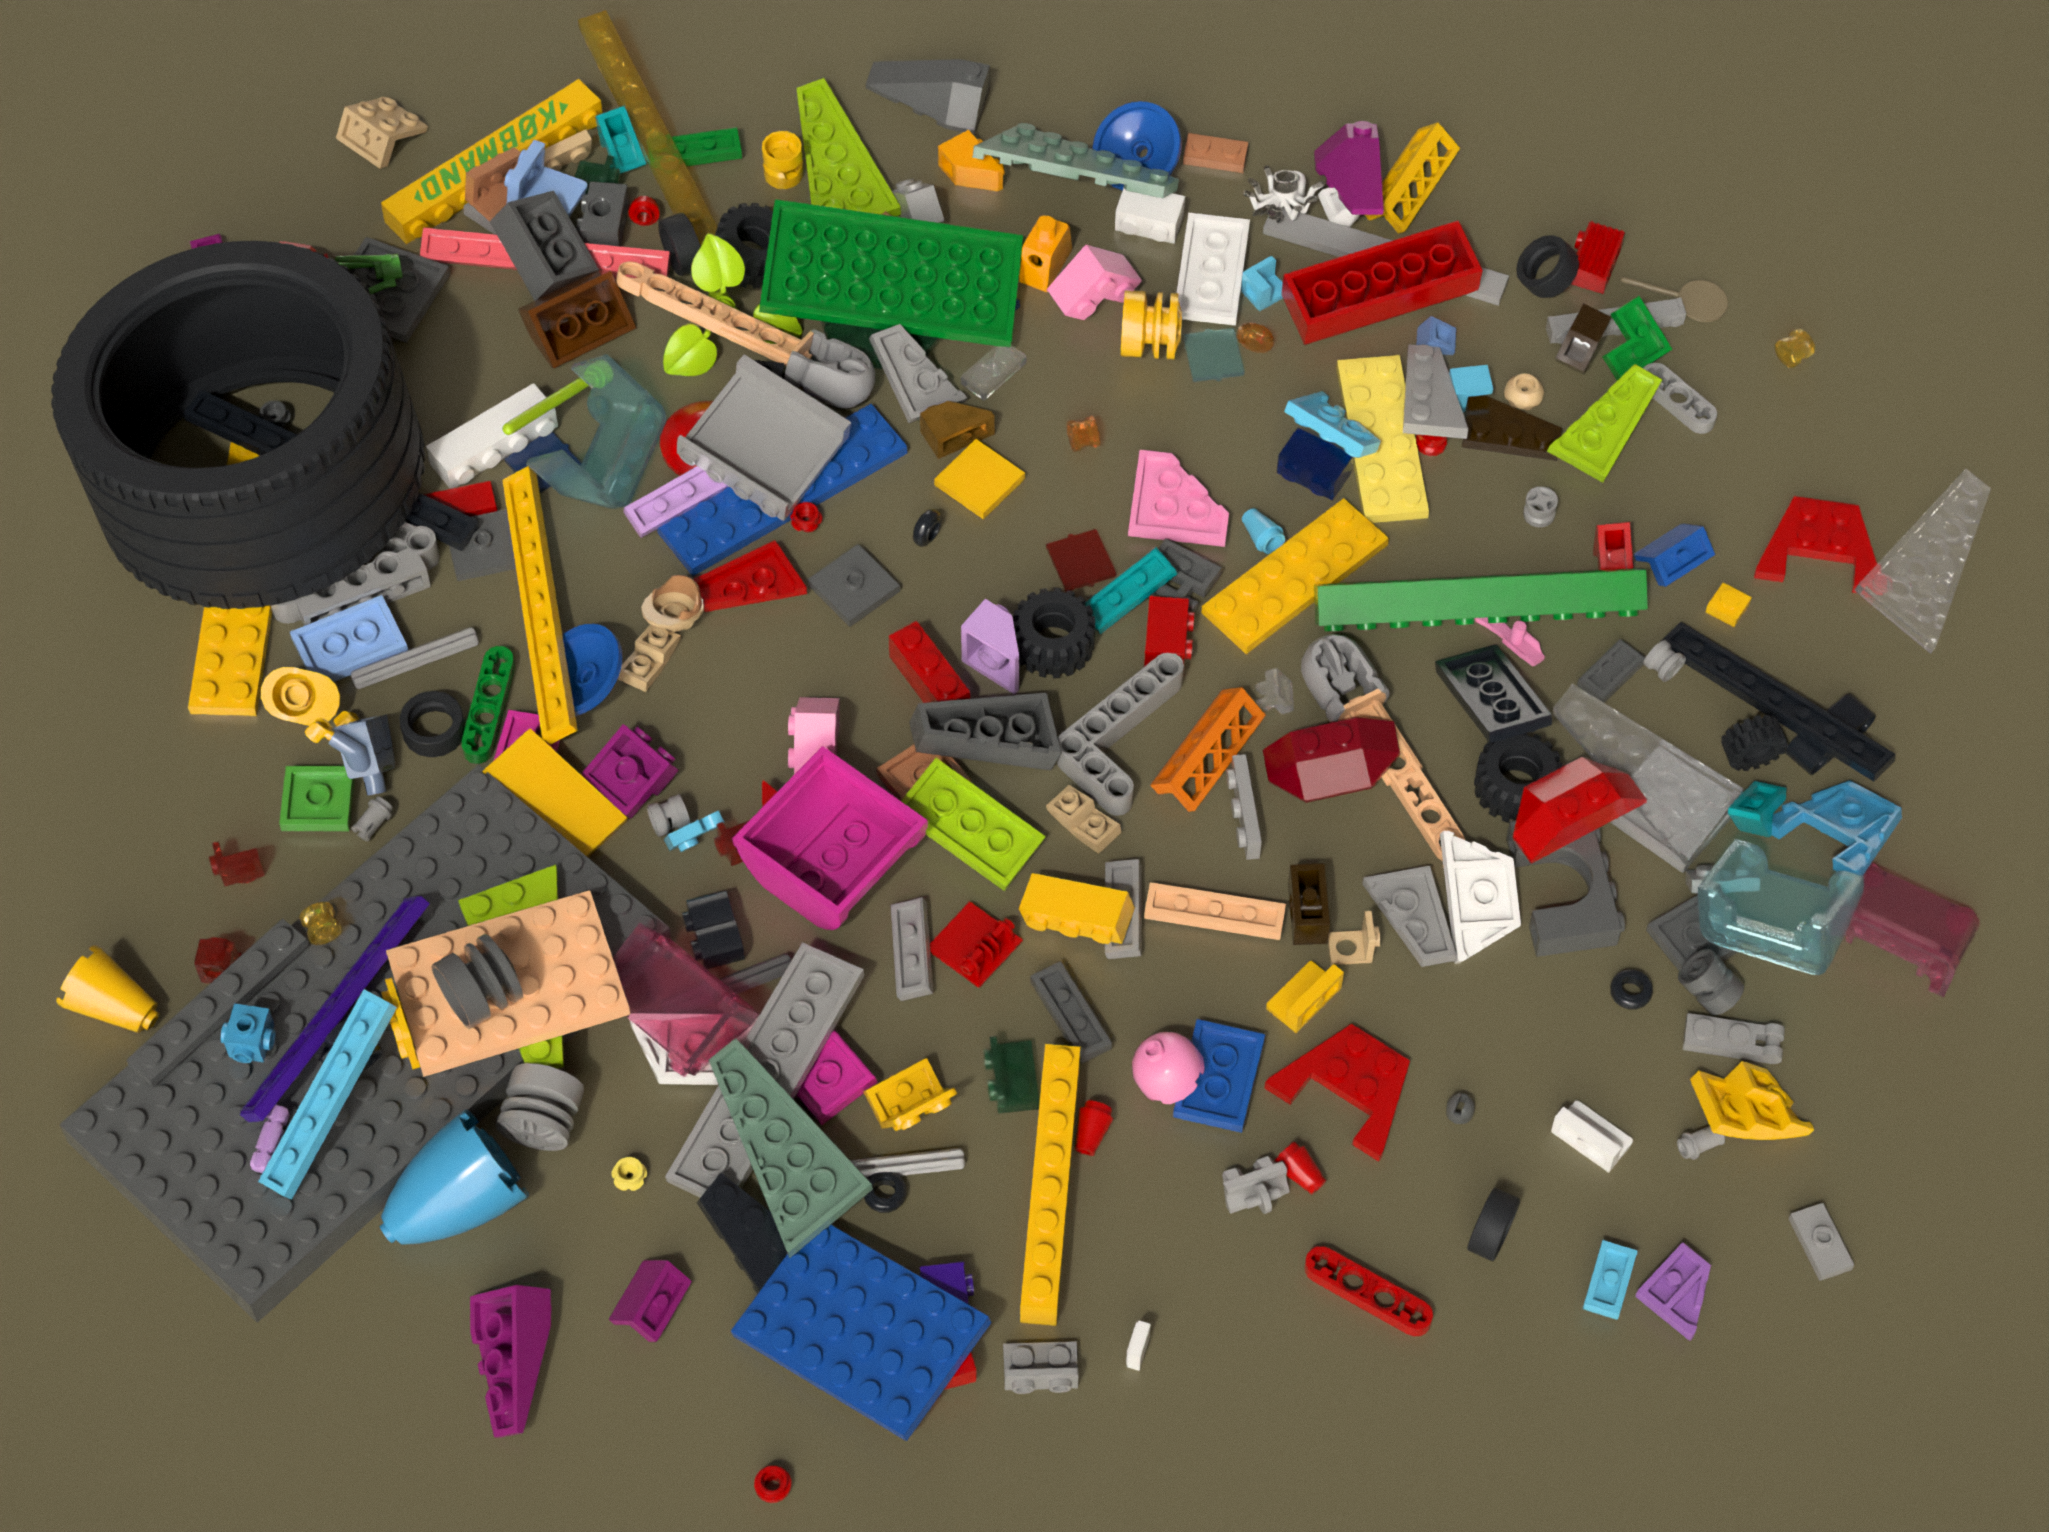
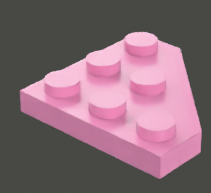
[1128,450,1229,547]

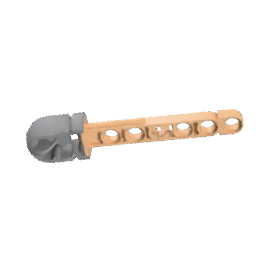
[616,261,875,408]
[1301,634,1465,868]

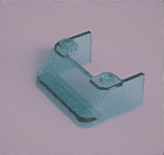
[526,354,666,509]

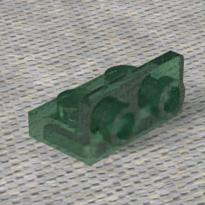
[983,1036,1040,1114]

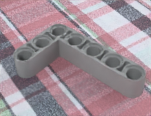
[1057,653,1184,816]

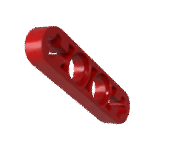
[1304,1246,1433,1337]

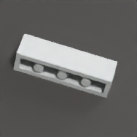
[426,383,558,489]

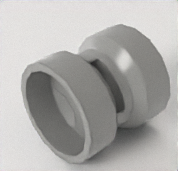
[647,794,690,837]

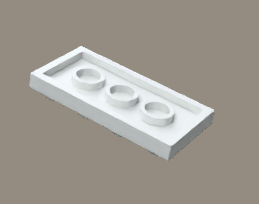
[1177,213,1250,326]

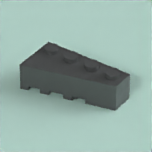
[909,693,1061,770]

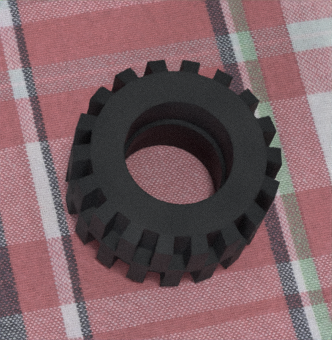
[715,202,773,289]
[1013,587,1095,679]
[1474,732,1563,823]

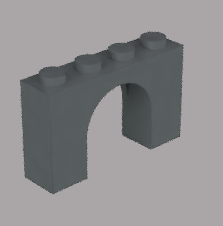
[1506,821,1625,957]

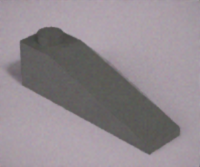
[866,59,990,135]

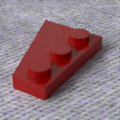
[692,540,807,612]

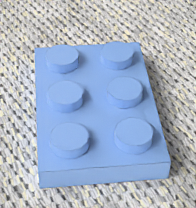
[290,595,408,682]

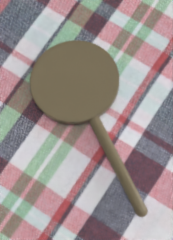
[1621,277,1728,322]

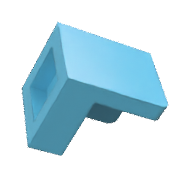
[1241,256,1283,312]
[1449,365,1493,412]

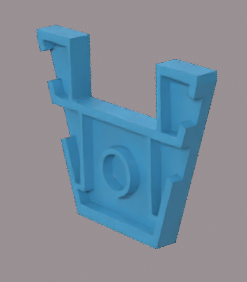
[1772,780,1902,882]

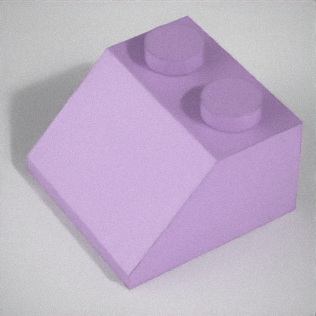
[961,599,1019,695]

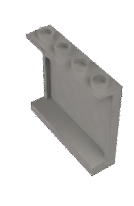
[677,354,851,521]

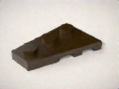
[1462,395,1562,461]

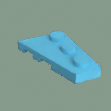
[1284,391,1381,458]

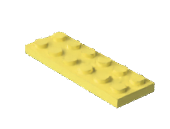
[1336,355,1429,523]

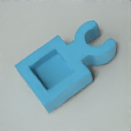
[664,810,725,852]

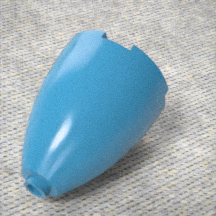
[379,1109,529,1245]

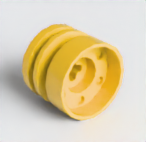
[1121,290,1182,360]

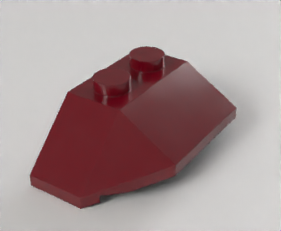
[1263,717,1401,803]

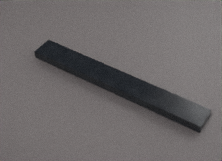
[1660,622,1896,782]

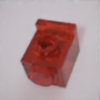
[194,937,242,984]

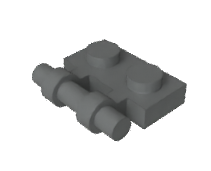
[1152,539,1222,612]

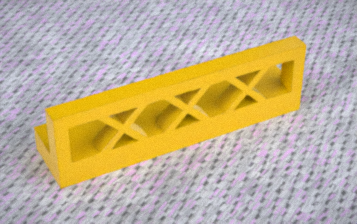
[1365,122,1460,234]

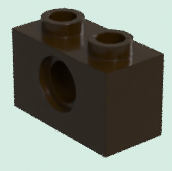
[1288,864,1330,945]

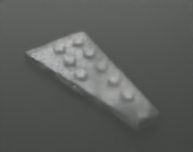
[1854,469,1991,654]
[1553,684,1743,866]

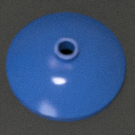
[1093,101,1182,191]
[562,624,623,716]

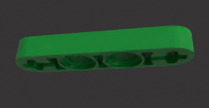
[461,646,515,764]

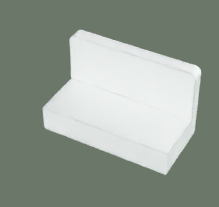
[1551,1101,1633,1173]

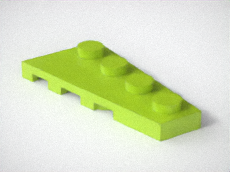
[1547,364,1662,483]

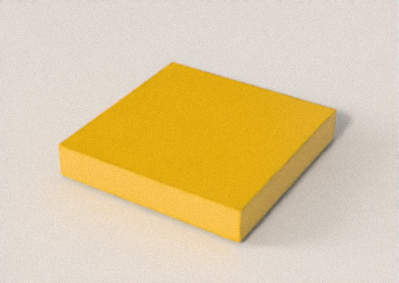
[934,439,1025,520]

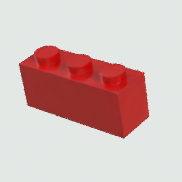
[888,621,970,703]

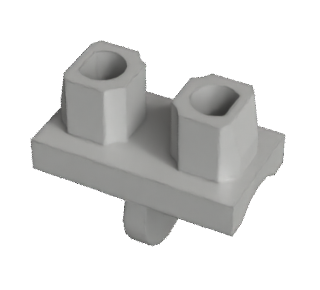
[1222,1156,1290,1214]

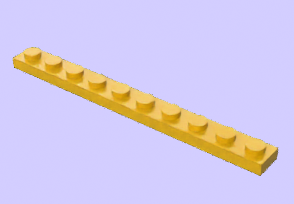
[502,466,578,745]

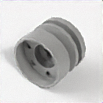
[495,1063,584,1151]

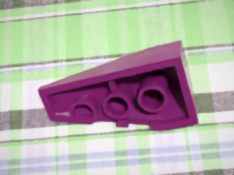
[1314,121,1384,215]

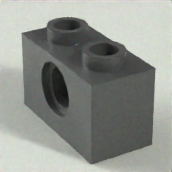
[576,182,629,247]

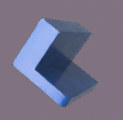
[1633,524,1715,587]

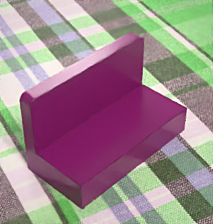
[609,1260,692,1342]

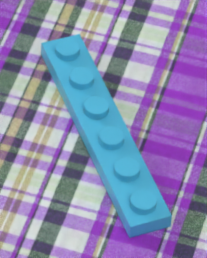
[258,989,397,1200]

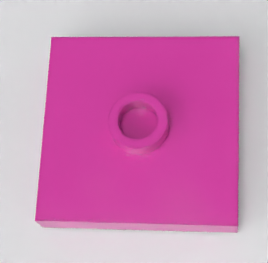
[796,1030,877,1125]

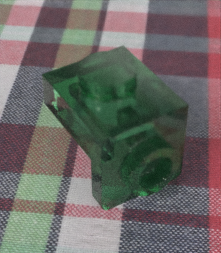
[574,155,620,194]

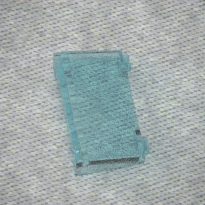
[1698,839,1864,975]

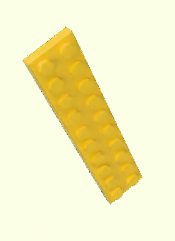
[188,442,272,716]

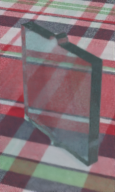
[1183,328,1245,382]

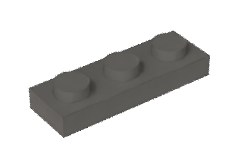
[1030,961,1112,1064]

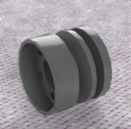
[431,934,523,1029]

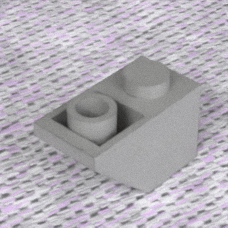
[891,178,944,223]

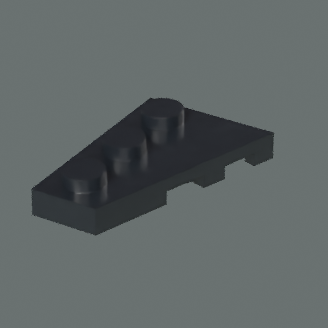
[697,1173,788,1295]

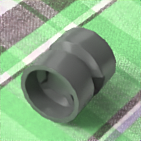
[1678,949,1744,1015]

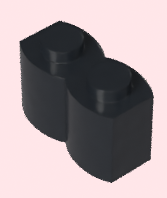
[682,890,745,970]

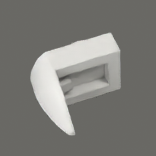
[1318,188,1360,227]

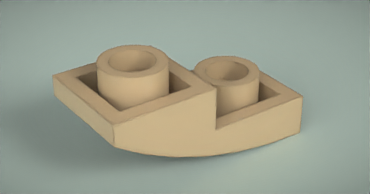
[618,624,681,692]
[1046,785,1122,854]

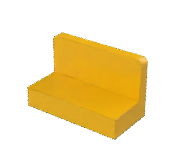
[1266,961,1344,1033]

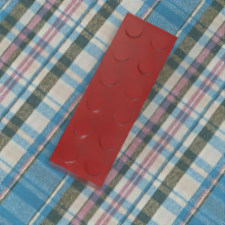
[1281,220,1483,345]

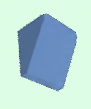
[1416,316,1456,355]

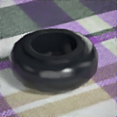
[913,509,942,547]
[1610,969,1653,1010]
[864,1172,907,1213]

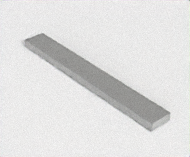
[1263,207,1509,306]

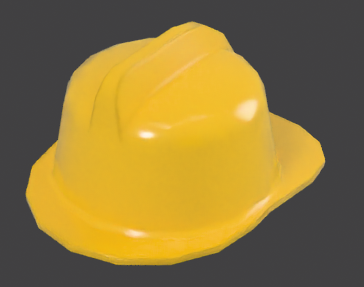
[261,667,340,726]

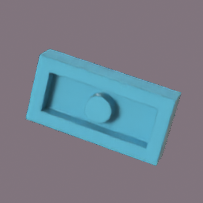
[1583,1240,1637,1320]

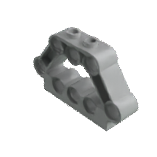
[270,522,440,626]

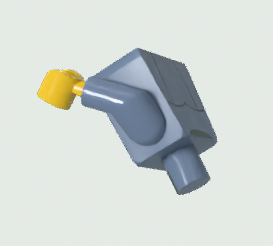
[305,711,395,796]

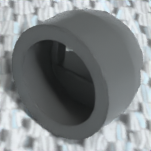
[1446,1093,1475,1124]

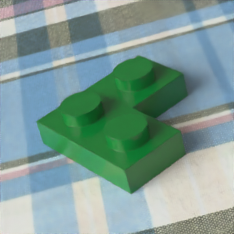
[1602,296,1672,381]

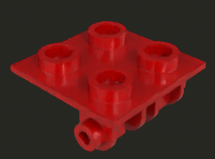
[930,901,1023,988]

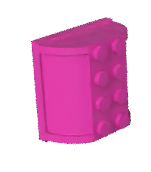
[733,746,928,930]

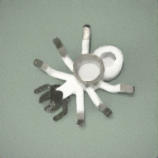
[1243,165,1324,224]

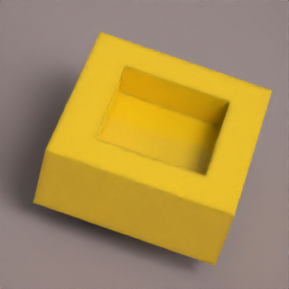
[1705,583,1752,627]

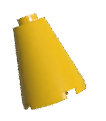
[56,945,160,1033]

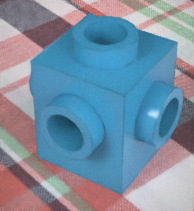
[221,1003,276,1063]

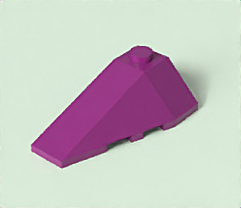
[470,1285,552,1438]

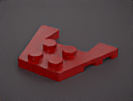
[1754,496,1884,597]
[1264,1024,1410,1162]

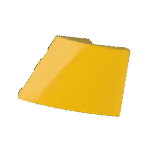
[1690,1061,1814,1140]

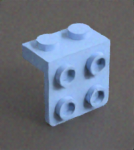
[504,140,587,217]

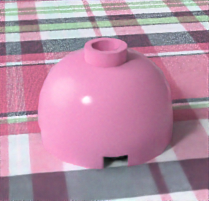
[1132,1032,1205,1104]

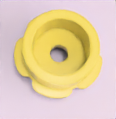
[612,1157,647,1191]

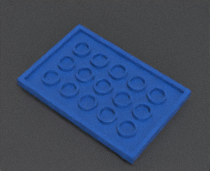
[731,1225,992,1441]

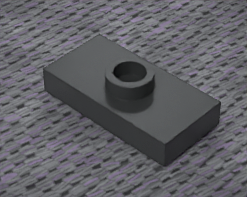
[1577,639,1645,705]

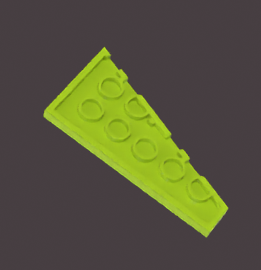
[796,78,901,217]

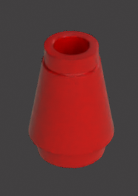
[1074,1100,1113,1156]
[1275,1142,1327,1195]

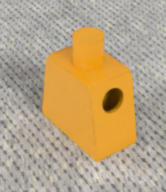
[1019,215,1072,292]

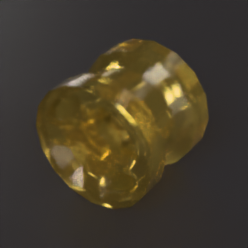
[1775,328,1815,368]
[299,902,342,945]

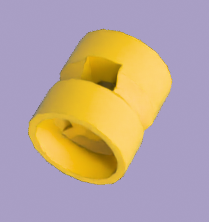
[762,131,804,189]

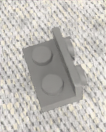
[1003,1342,1079,1394]

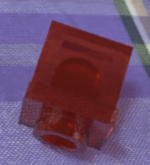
[209,841,265,887]

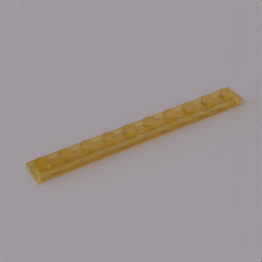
[578,10,717,246]

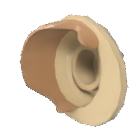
[641,575,704,633]

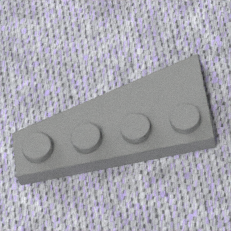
[1403,344,1468,439]

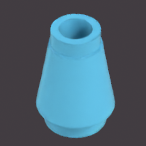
[1242,508,1285,554]

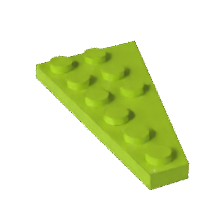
[458,864,564,1069]

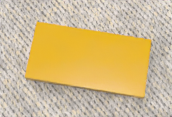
[482,728,627,858]

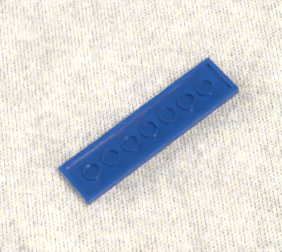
[657,404,908,577]

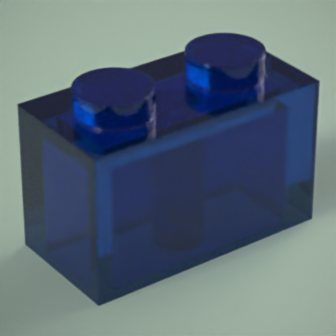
[1277,428,1354,501]

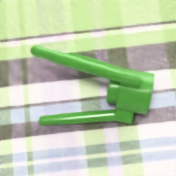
[335,253,402,294]

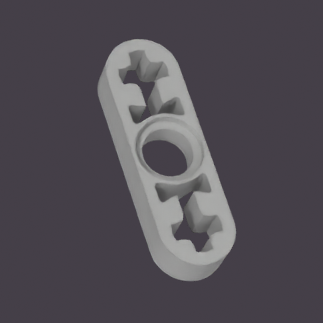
[1643,363,1717,434]

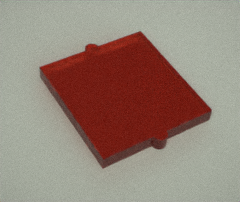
[1046,529,1116,592]

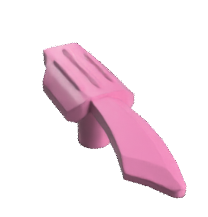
[1475,617,1545,667]

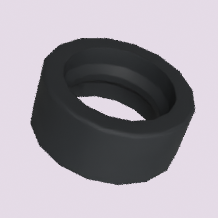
[658,213,701,276]
[1516,235,1579,298]
[399,691,465,758]
[1467,1188,1520,1261]

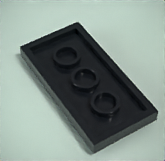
[1435,644,1552,743]

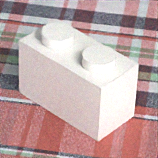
[1115,188,1185,244]

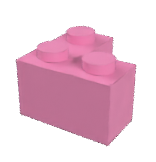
[1047,245,1142,320]
[788,697,840,774]

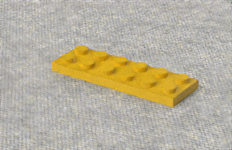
[1201,498,1389,654]

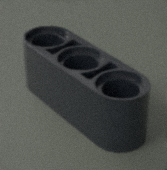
[1785,693,1876,775]

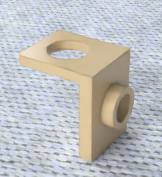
[1328,911,1380,965]

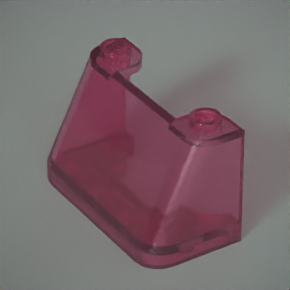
[1817,863,1980,998]
[613,923,760,1077]

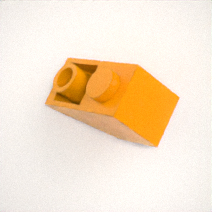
[938,130,1005,192]

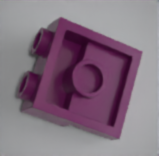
[581,724,679,819]

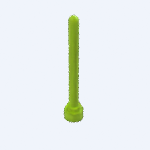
[502,357,615,435]

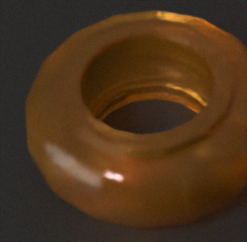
[1236,322,1274,353]

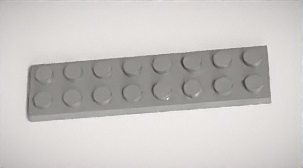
[665,942,865,1197]

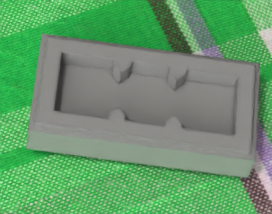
[1788,1203,1854,1281]

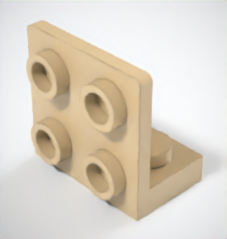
[336,97,428,169]

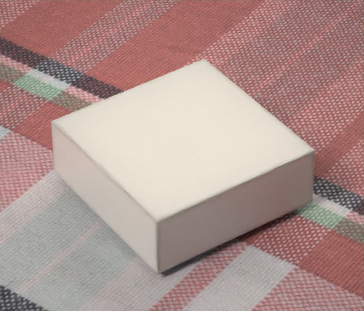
[1126,1320,1151,1371]

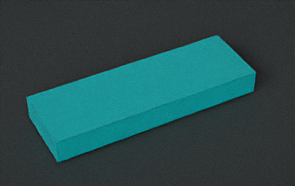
[1085,547,1178,634]

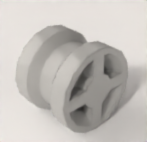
[1523,486,1558,528]
[1643,640,1686,682]

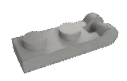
[1682,1013,1785,1064]

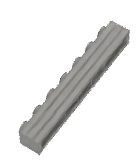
[1546,298,1686,344]

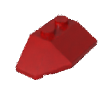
[1512,757,1647,864]

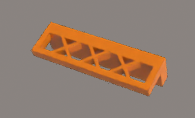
[1150,687,1266,812]

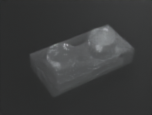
[961,345,1027,401]

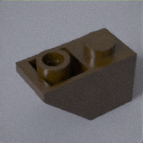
[1555,303,1612,374]

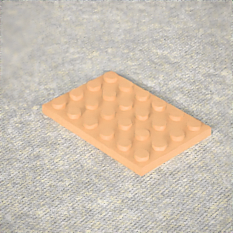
[386,890,630,1077]

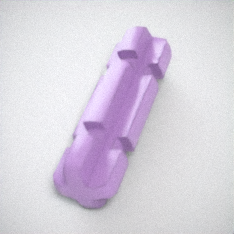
[250,1105,290,1173]

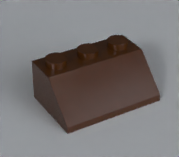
[518,269,636,368]

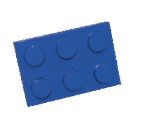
[1173,1019,1265,1133]

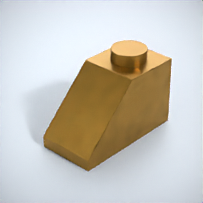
[920,401,995,459]

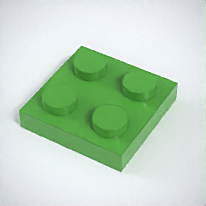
[279,766,355,831]

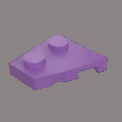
[1635,1242,1711,1341]

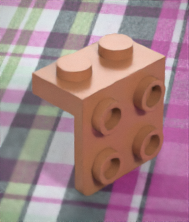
[465,147,521,221]

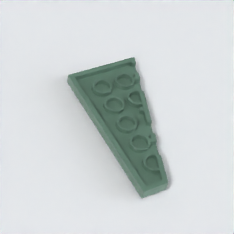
[972,123,1179,198]
[709,1038,873,1258]

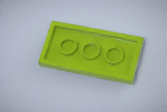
[901,758,1046,891]

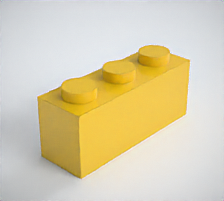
[1019,873,1135,944]

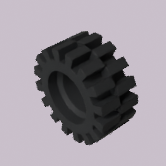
[1721,715,1788,771]

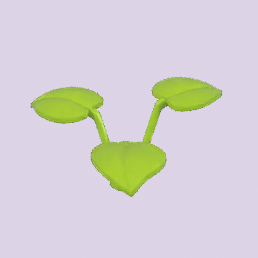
[663,233,802,376]

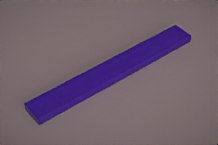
[239,896,430,1122]

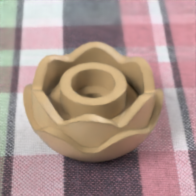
[1504,373,1544,410]

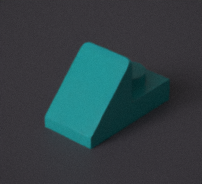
[595,106,646,175]
[1728,781,1787,837]

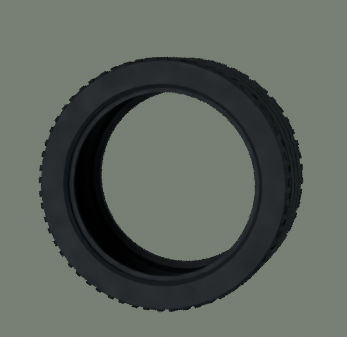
[51,241,425,609]

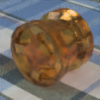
[1066,415,1100,452]

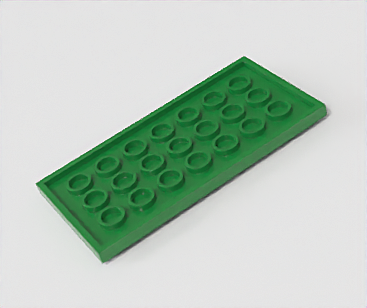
[759,199,1023,348]

